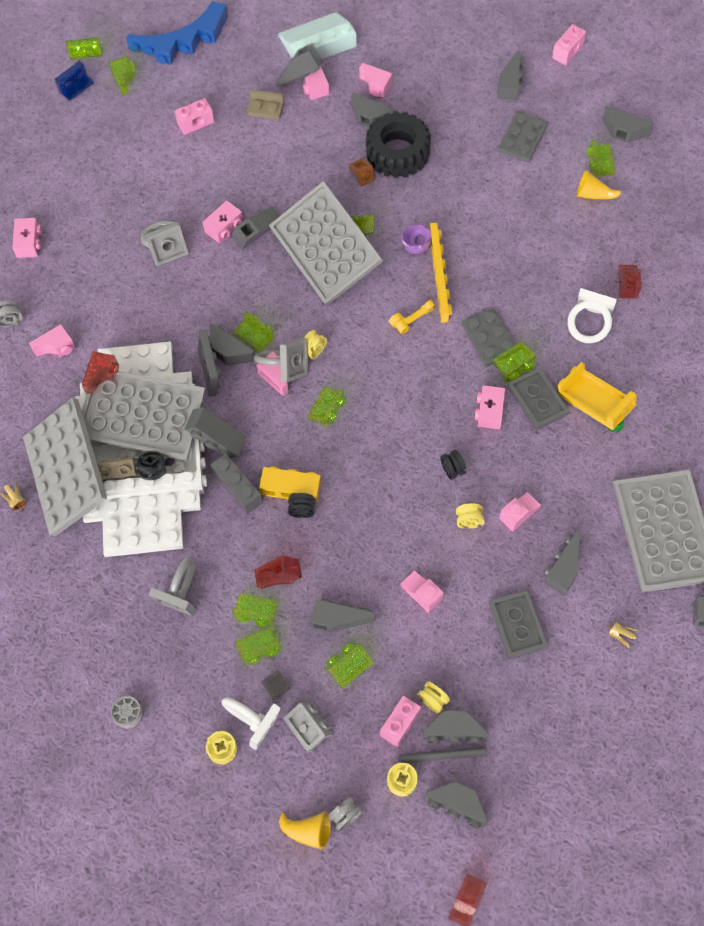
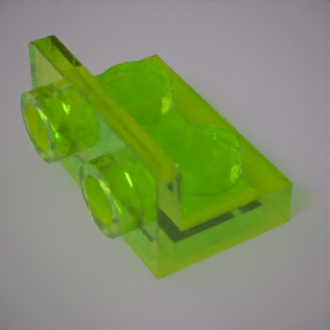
[66,38,103,60]
[587,139,615,176]
[232,311,274,352]
[493,341,536,384]
[307,386,346,427]
[232,593,279,627]
[235,626,282,665]
[323,642,374,689]

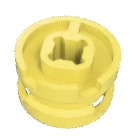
[304,330,327,359]
[456,503,485,529]
[417,681,450,714]
[206,731,237,764]
[387,763,417,796]

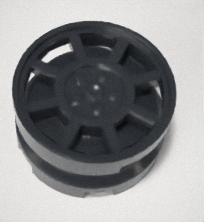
[440,449,466,480]
[136,451,166,480]
[287,493,315,518]

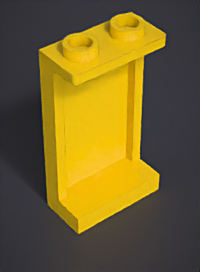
[558,362,637,430]

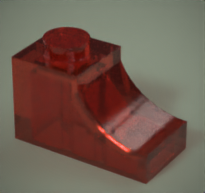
[618,265,641,299]
[81,351,119,394]
[254,555,302,589]
[448,873,487,926]

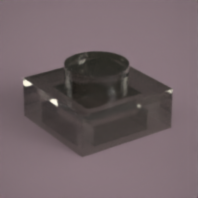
[261,670,290,700]

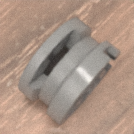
[0,300,23,327]
[111,696,143,728]
[328,797,362,831]

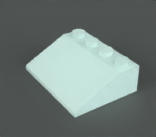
[278,12,356,59]

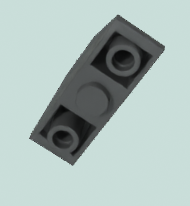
[351,93,397,127]
[603,106,654,142]
[209,323,255,365]
[423,710,488,744]
[425,782,487,829]

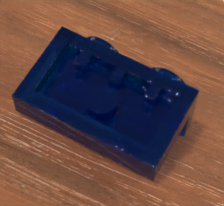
[55,60,94,101]

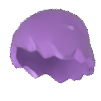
[401,224,431,254]

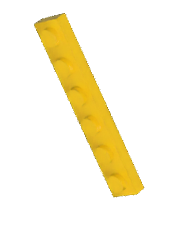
[430,223,452,322]

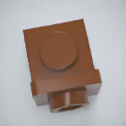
[348,158,375,186]

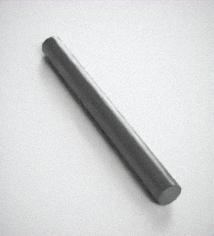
[401,747,486,763]

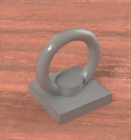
[140,220,189,267]
[254,338,308,382]
[149,557,197,616]

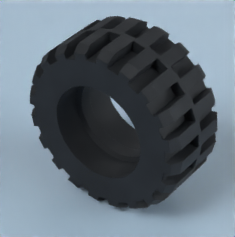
[366,111,431,178]

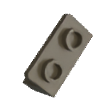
[247,89,284,120]
[97,457,136,480]

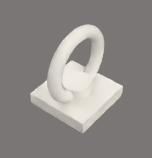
[568,288,617,343]
[222,697,281,750]

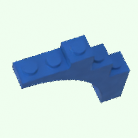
[126,1,228,65]

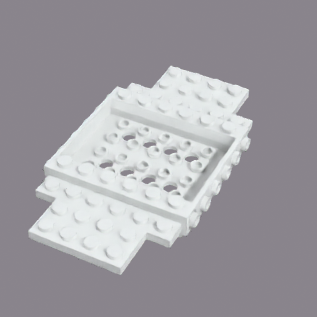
[75,341,207,557]

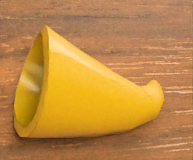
[576,170,621,200]
[279,811,331,849]

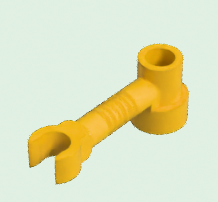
[389,300,435,334]

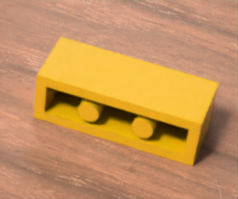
[259,466,321,503]

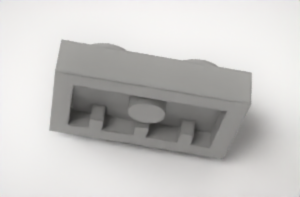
[283,701,333,752]

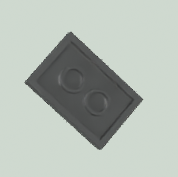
[498,111,548,162]
[461,308,519,367]
[198,329,220,397]
[507,368,569,430]
[489,590,548,660]

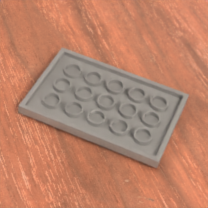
[269,181,383,306]
[82,367,206,461]
[23,398,107,536]
[613,470,704,593]

